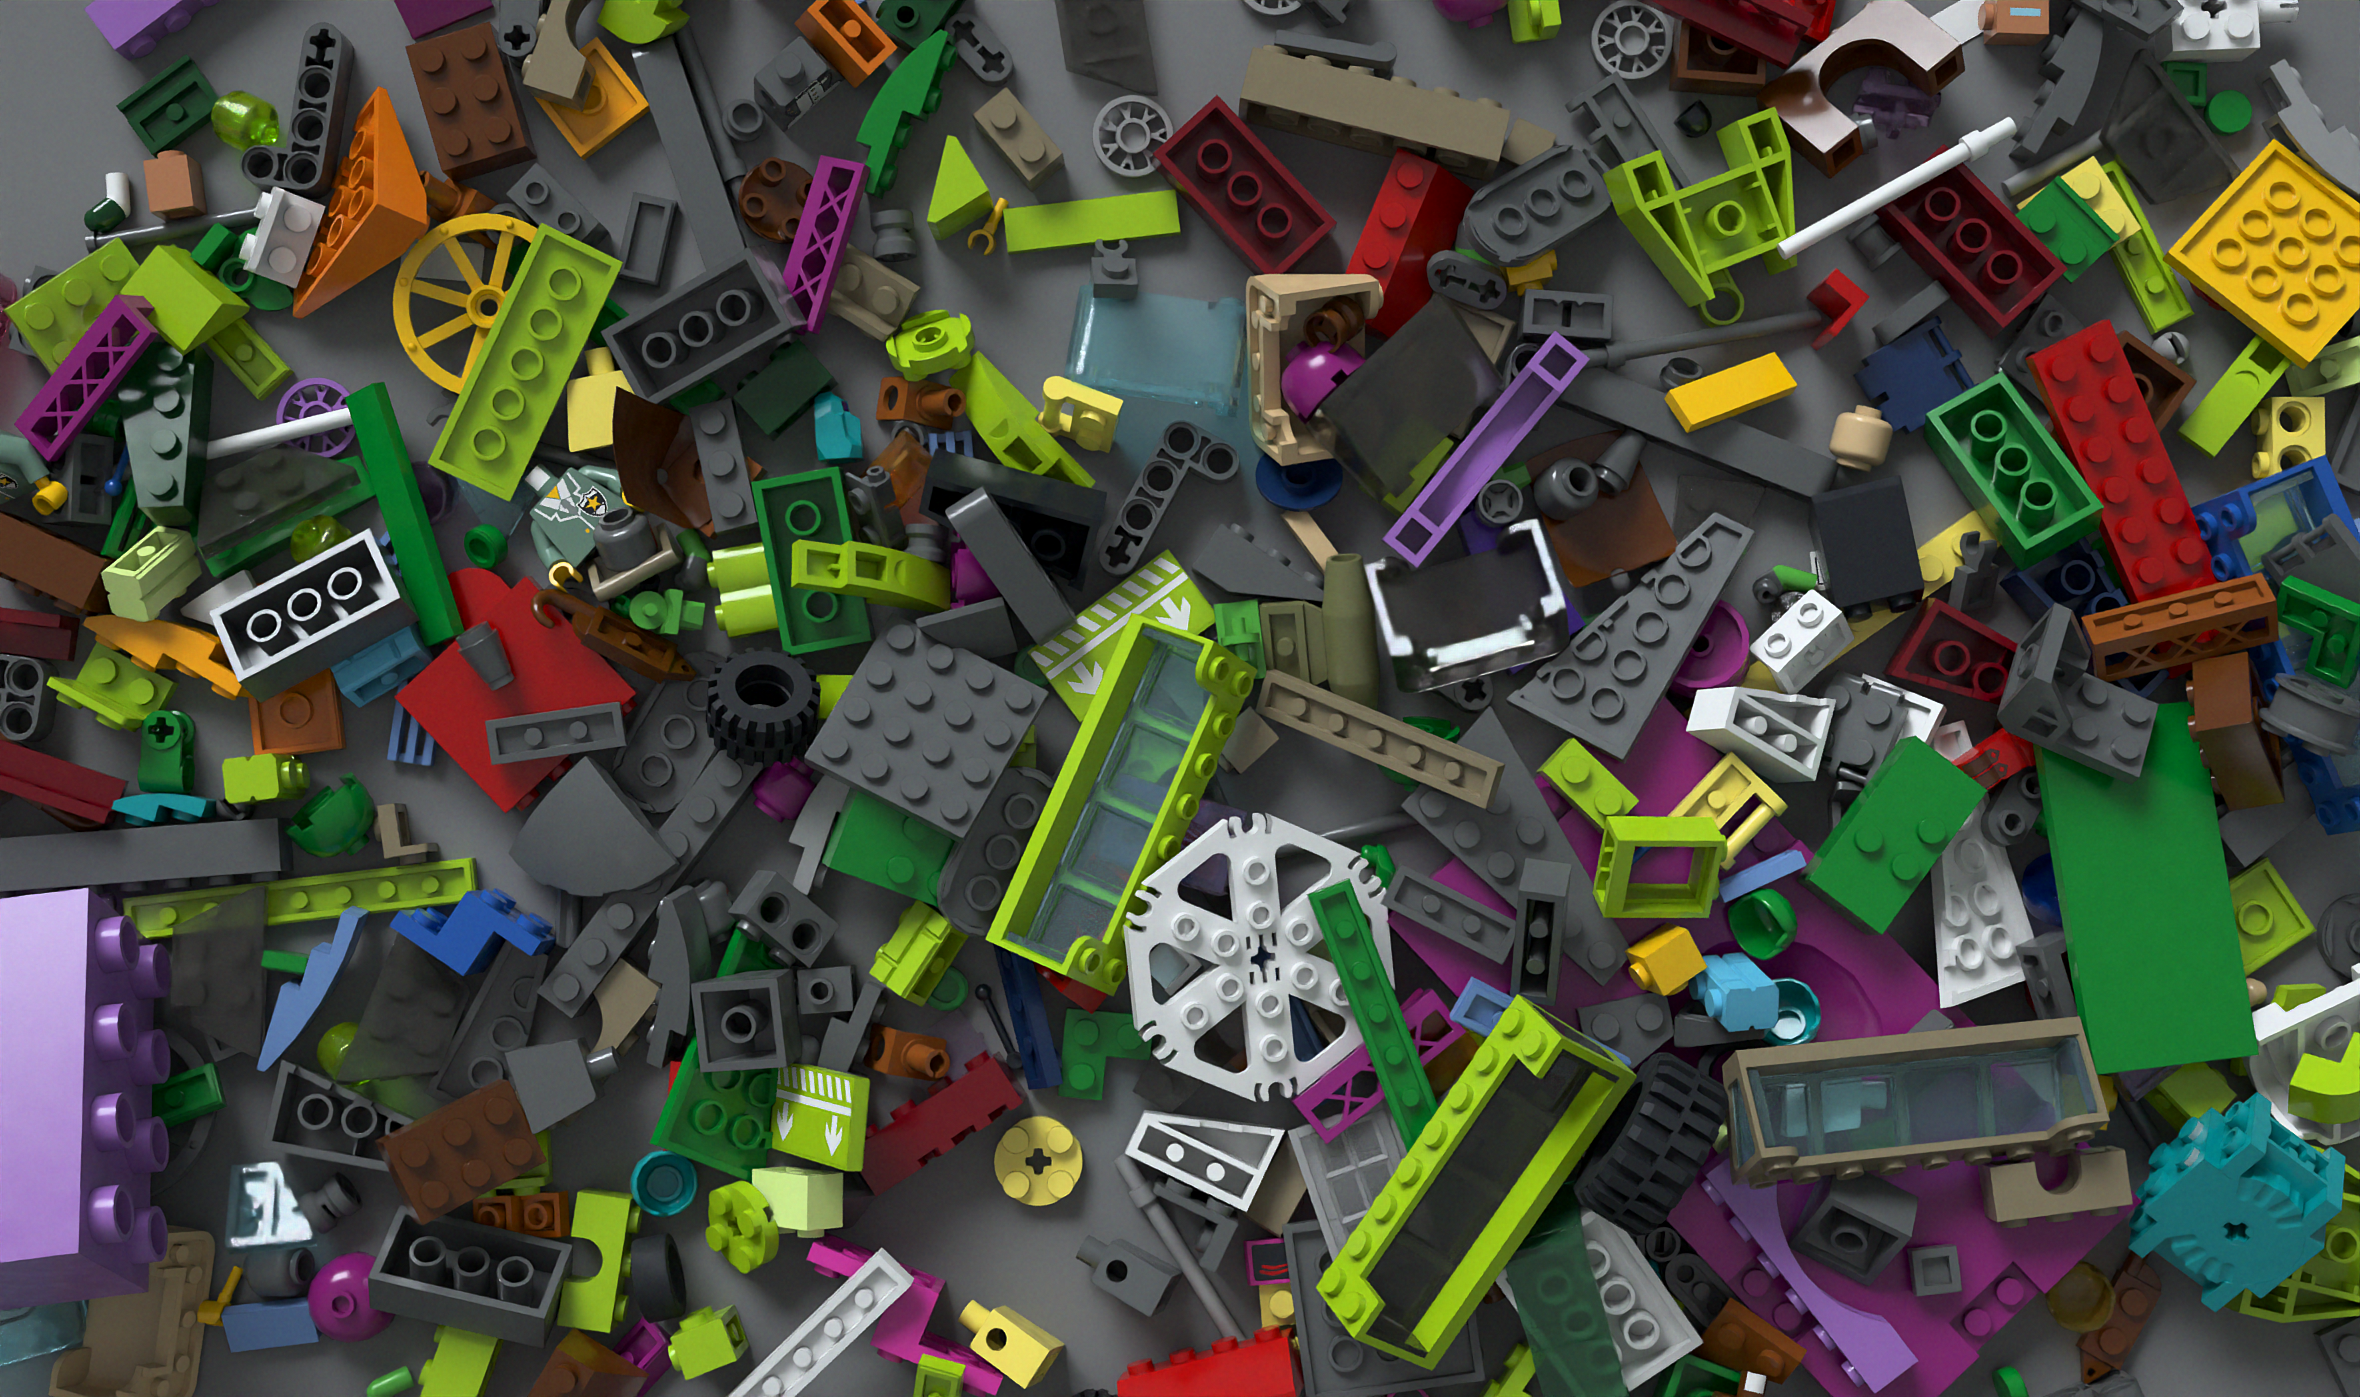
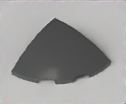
[509,756,680,898]

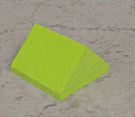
[927,135,994,241]
[119,245,250,356]

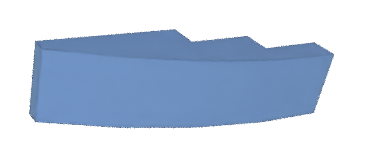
[256,906,370,1072]

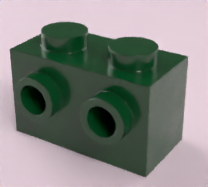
[876,0,966,54]

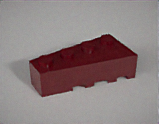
[1882,597,2018,706]
[860,1050,1028,1197]

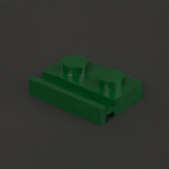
[116,54,228,159]

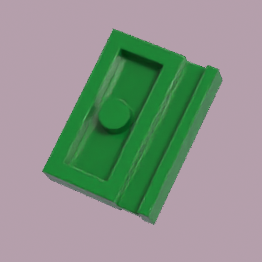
[2015,175,2120,284]

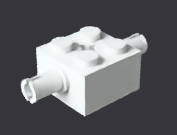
[2117,0,2299,65]

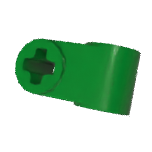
[138,710,196,795]

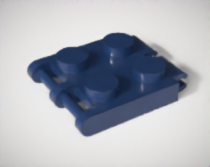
[1853,316,1979,435]

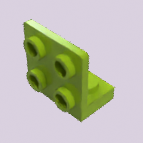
[46,642,179,732]

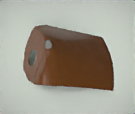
[612,386,712,529]
[1524,429,1678,588]

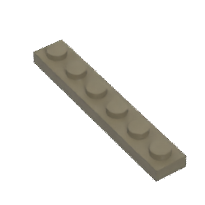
[1255,669,1506,809]

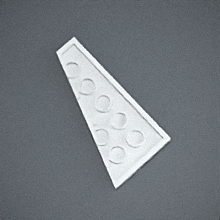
[1930,720,2034,1009]

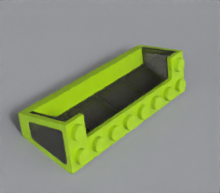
[1315,994,1637,1371]

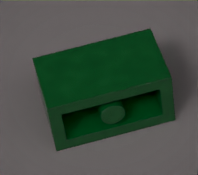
[733,338,838,441]

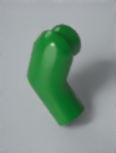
[1360,843,1396,909]

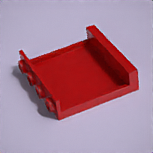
[394,576,640,814]

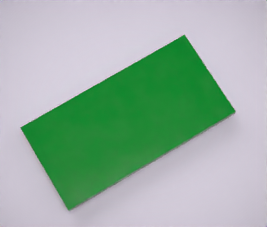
[2033,701,2259,1075]

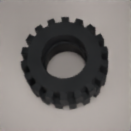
[706,647,821,767]

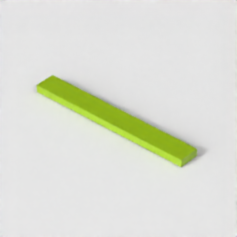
[122,858,479,940]

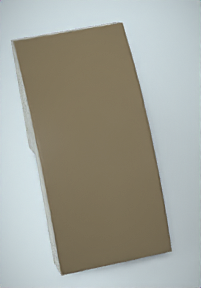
[1243,1135,1327,1239]

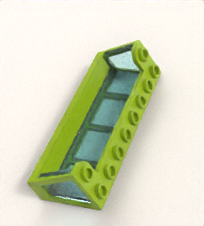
[985,613,1258,996]

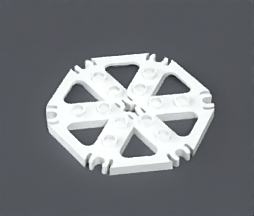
[1123,813,1395,1102]

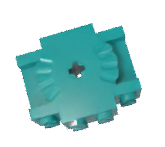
[2128,1092,2346,1312]

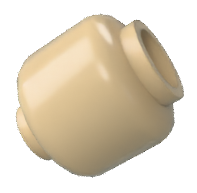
[1829,405,1893,472]

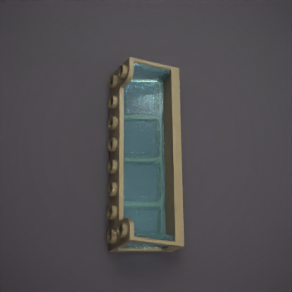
[1722,1016,2110,1190]

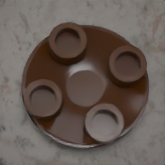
[738,157,813,244]

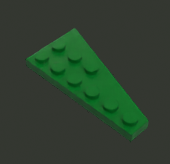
[650,899,784,1183]

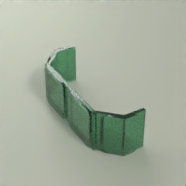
[1506,1181,1630,1397]

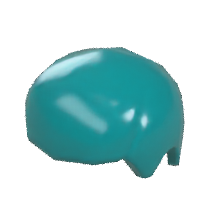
[1761,977,1821,1047]
[630,1150,699,1218]

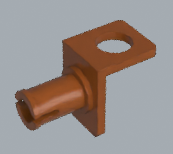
[418,170,499,250]
[876,376,966,430]
[864,1023,950,1082]

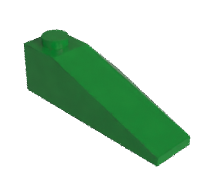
[189,456,377,580]

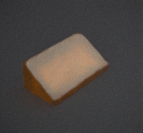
[848,430,933,510]

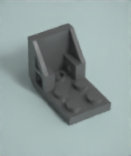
[1996,603,2159,785]

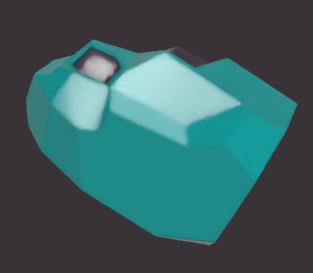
[814,392,865,465]

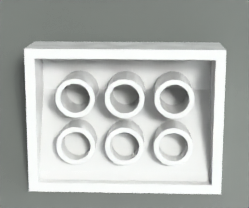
[1495,1207,1704,1397]

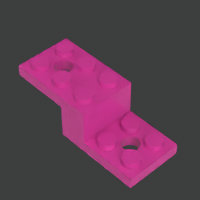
[806,1231,1004,1397]

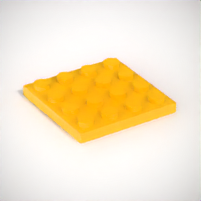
[2162,138,2360,370]

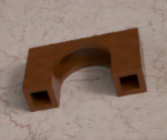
[1755,0,1965,179]

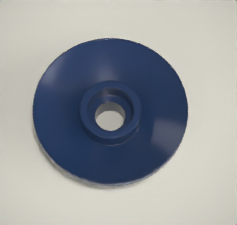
[1255,453,1343,512]

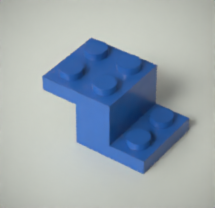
[389,888,556,976]

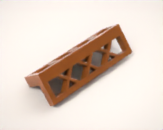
[2081,572,2279,682]

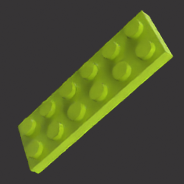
[428,223,624,502]

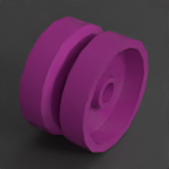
[1667,599,1750,704]

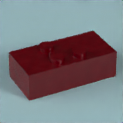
[1152,95,1337,276]
[1871,144,2068,340]

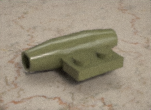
[1259,553,1381,711]

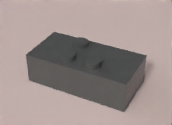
[601,245,807,406]
[209,529,420,703]
[368,1205,573,1349]

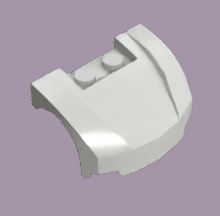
[2242,963,2360,1146]

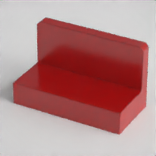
[1806,268,1870,351]

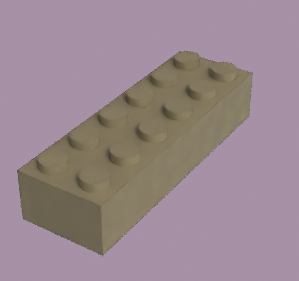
[1238,45,1511,182]

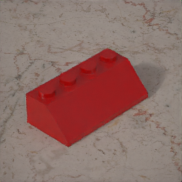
[1345,148,1475,351]
[1117,1325,1305,1397]

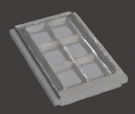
[1288,1098,1443,1277]

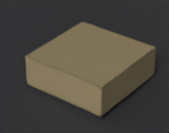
[1499,117,1557,168]

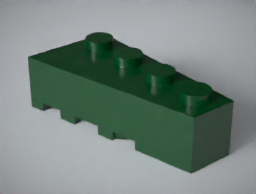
[117,342,214,526]

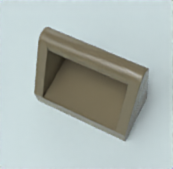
[586,522,685,603]

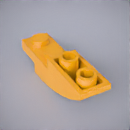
[82,615,255,700]

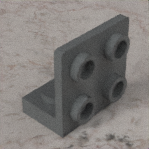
[1153,1175,1238,1273]

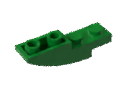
[856,29,958,199]

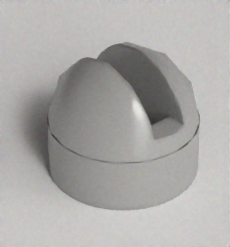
[2151,332,2191,366]

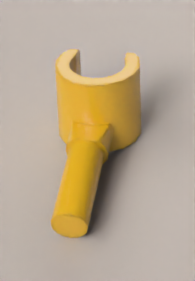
[968,198,1009,256]
[197,1265,243,1326]

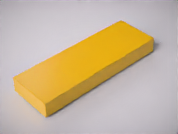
[1664,352,1798,433]

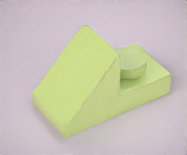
[2284,336,2360,397]

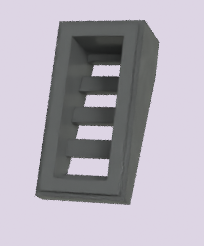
[1674,1000,1770,1048]

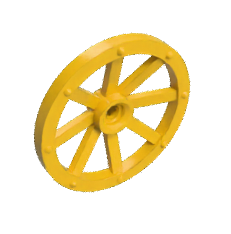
[393,213,538,394]

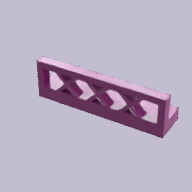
[782,155,871,336]
[14,295,159,462]
[1289,989,1466,1144]

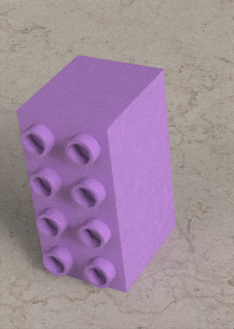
[0,888,172,1310]

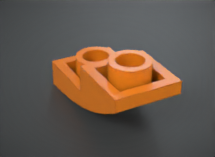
[473,1190,570,1238]

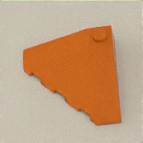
[293,86,430,319]

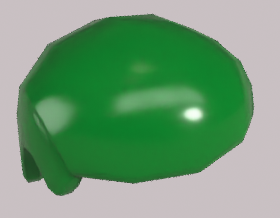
[1728,888,1798,960]

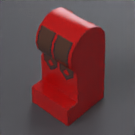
[1952,728,2036,790]

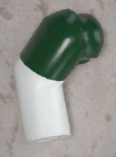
[84,172,131,233]

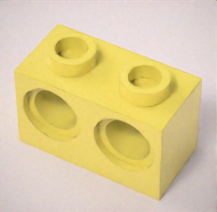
[2251,397,2326,490]

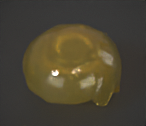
[2044,1260,2116,1334]

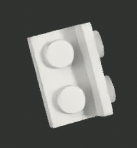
[239,187,326,288]
[1749,590,1855,695]

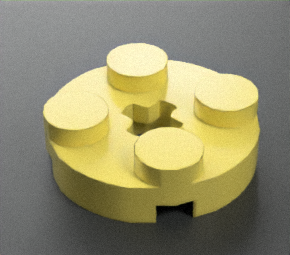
[994,1115,1083,1206]

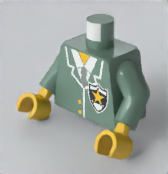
[0,429,68,516]
[523,463,645,593]

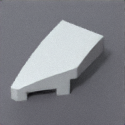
[180,570,257,626]

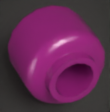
[752,756,817,824]

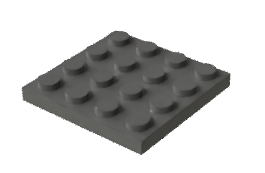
[804,613,1049,845]
[1282,1213,1485,1397]

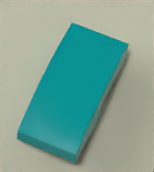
[112,793,217,827]

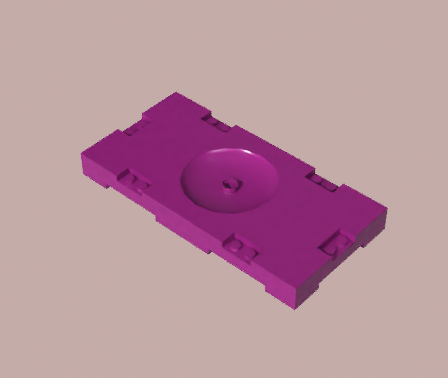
[1386,696,2142,1397]

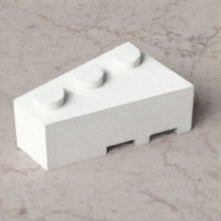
[1686,687,1836,783]
[1125,1110,1285,1212]

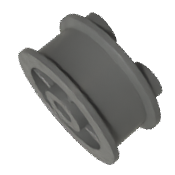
[2259,673,2360,757]

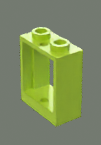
[1592,816,1728,918]

